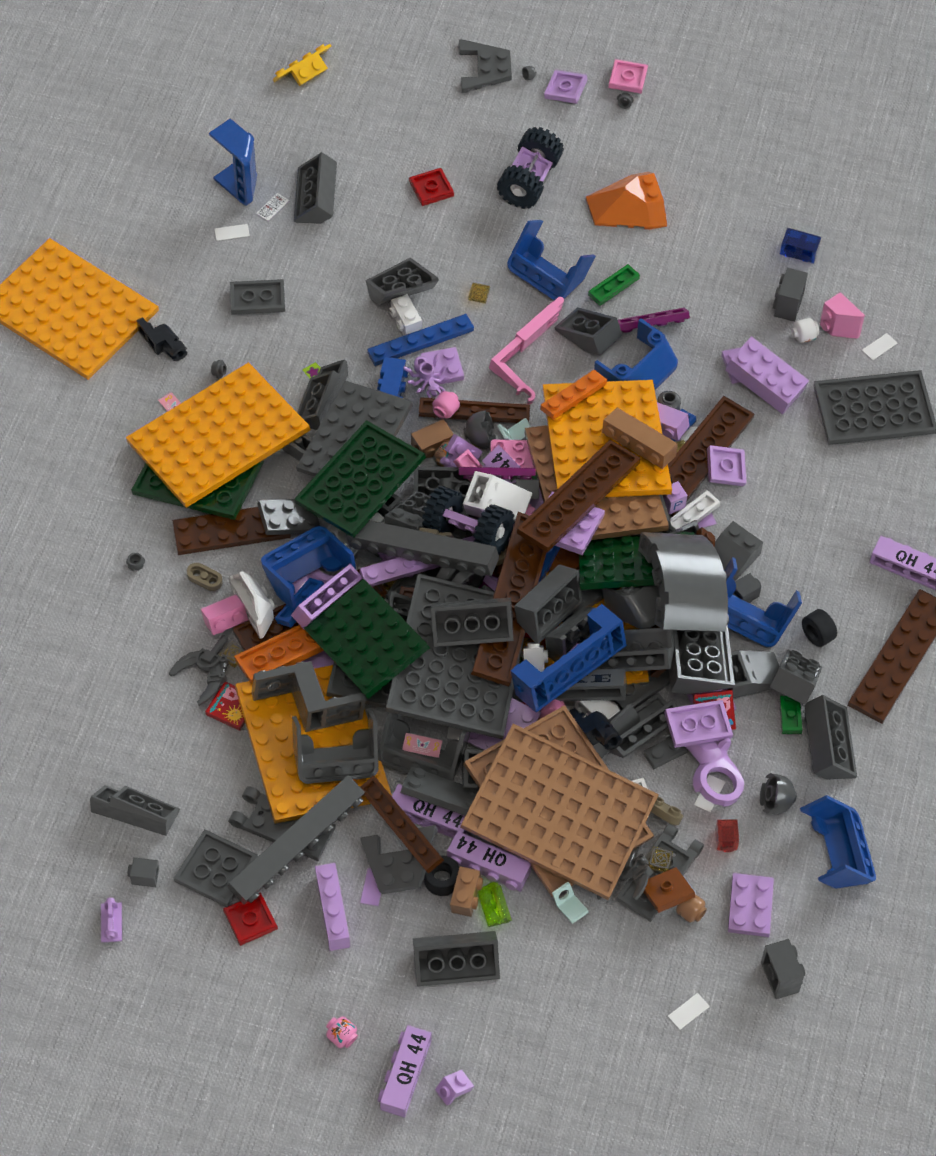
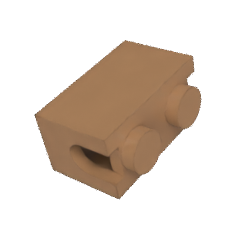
[411,419,453,458]

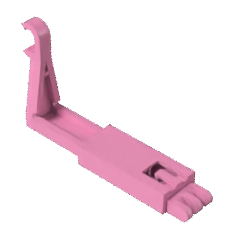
[489,297,564,405]

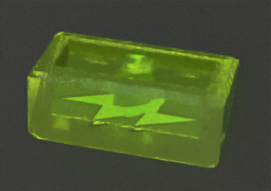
[478,882,512,927]

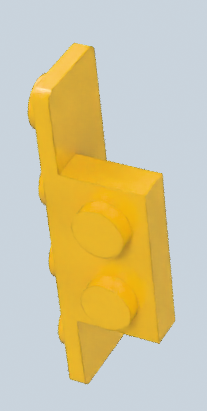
[273,44,332,86]

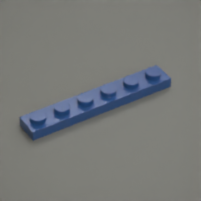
[367,314,474,366]

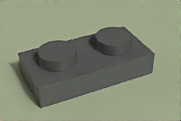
[643,737,688,769]

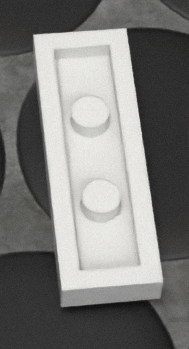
[670,490,720,531]

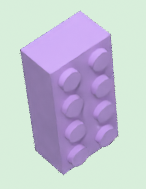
[725,336,809,414]

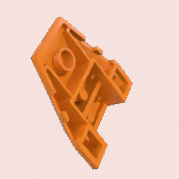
[586,172,667,229]

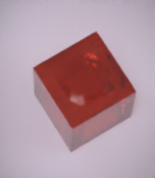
[715,819,739,852]

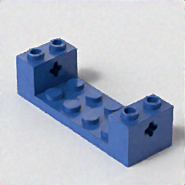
[511,604,627,713]

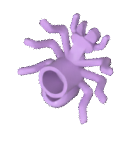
[404,353,452,398]

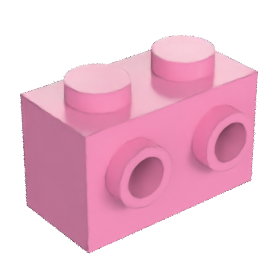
[201,594,248,635]

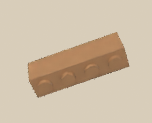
[602,407,678,469]

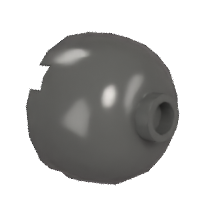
[463,410,496,448]
[760,773,797,814]

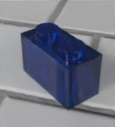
[780,228,821,264]

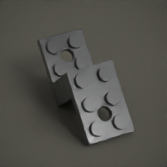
[252,661,366,732]

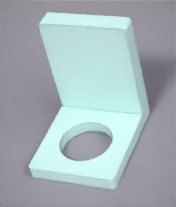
[497,418,531,440]
[552,882,589,924]

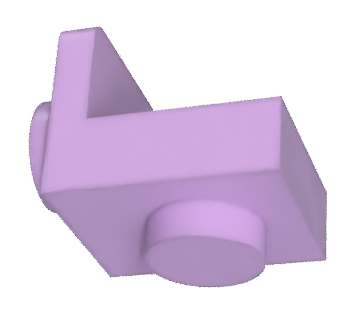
[435,1070,474,1105]

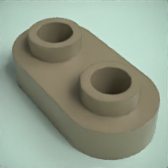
[187,563,223,591]
[651,796,683,825]

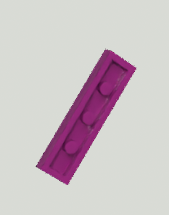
[618,307,690,333]
[459,467,536,479]

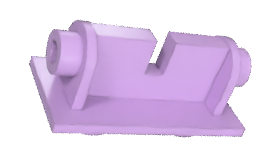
[101,898,122,942]

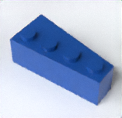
[377,357,409,398]

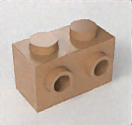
[450,866,484,917]

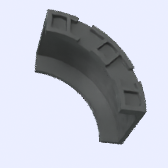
[638,532,729,632]

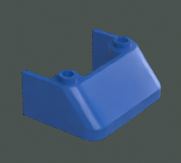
[209,118,257,206]
[507,220,596,300]
[594,318,678,390]
[261,526,356,611]
[724,557,802,647]
[800,795,876,889]

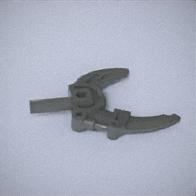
[169,635,229,706]
[597,847,653,900]

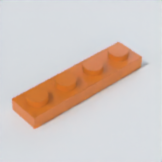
[540,370,607,420]

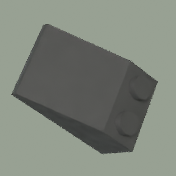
[554,307,622,355]
[715,521,763,581]

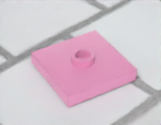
[608,59,648,94]

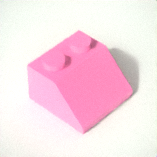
[820,292,865,339]

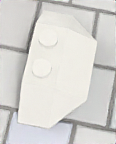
[228,571,275,639]

